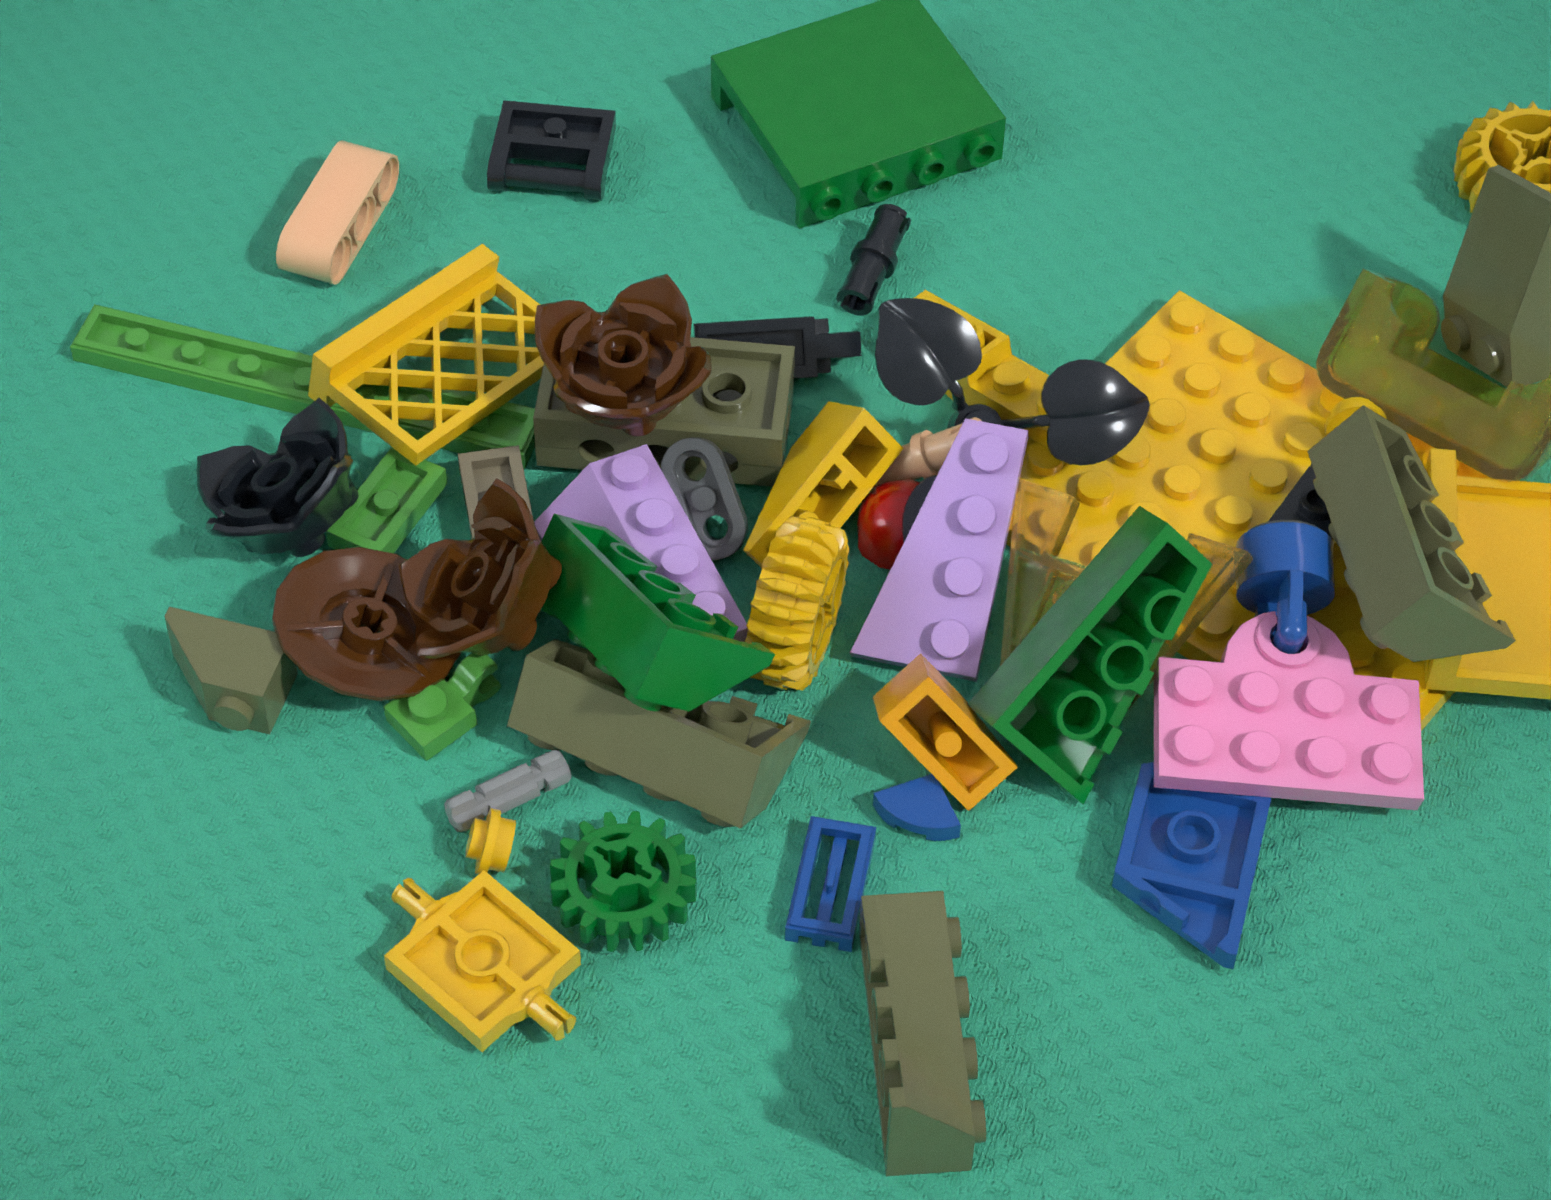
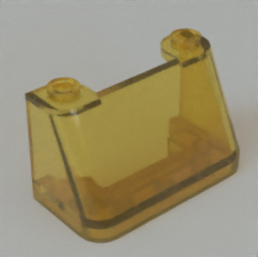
[1316,268,1551,482]

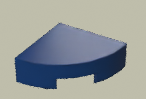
[873,774,961,841]

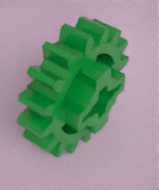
[550,811,697,952]

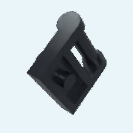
[487,100,616,201]

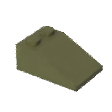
[1441,165,1551,391]

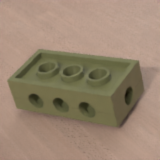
[533,337,795,487]

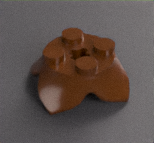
[535,274,712,436]
[398,478,562,659]

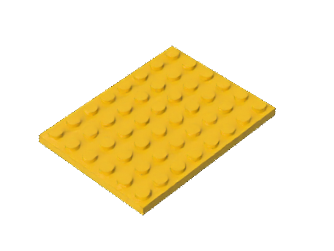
[1006,290,1507,731]

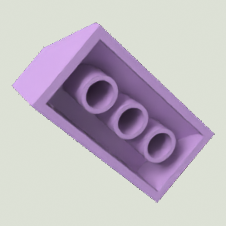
[534,444,748,642]

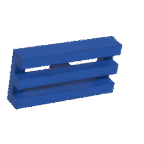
[785,816,876,952]

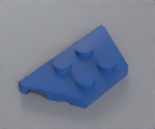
[1112,762,1271,969]

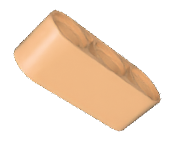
[276,140,399,285]

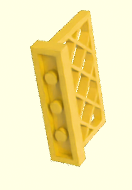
[308,244,544,466]

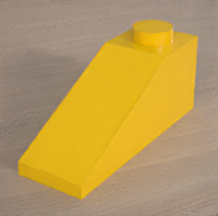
[743,401,904,568]

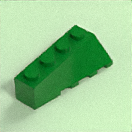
[968,506,1213,805]
[541,513,775,712]

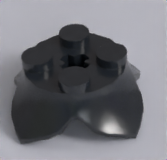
[197,398,359,557]

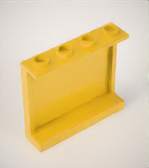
[1424,448,1551,700]

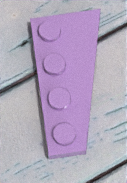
[850,418,1029,682]

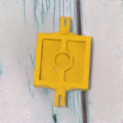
[384,870,581,1052]

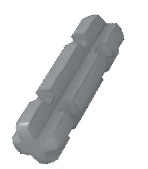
[444,750,571,832]

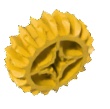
[1453,101,1551,213]
[745,516,850,691]

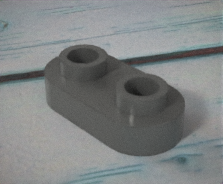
[661,437,748,560]

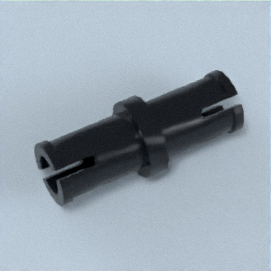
[836,204,911,316]

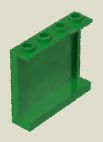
[711,0,1006,229]

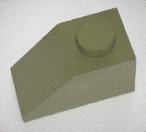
[164,607,298,734]

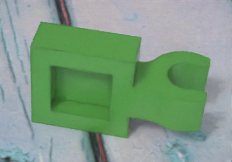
[384,653,501,761]

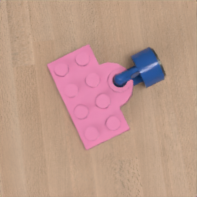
[1154,520,1424,810]

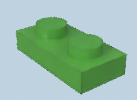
[326,447,447,553]

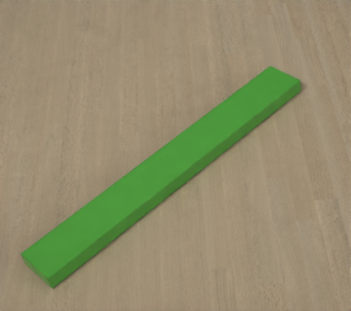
[70,304,535,469]

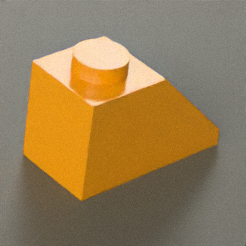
[873,653,1018,811]

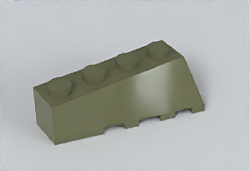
[1307,405,1516,662]
[507,639,811,828]
[859,891,986,1176]

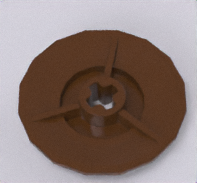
[272,547,462,701]

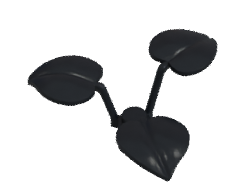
[875,298,1150,543]

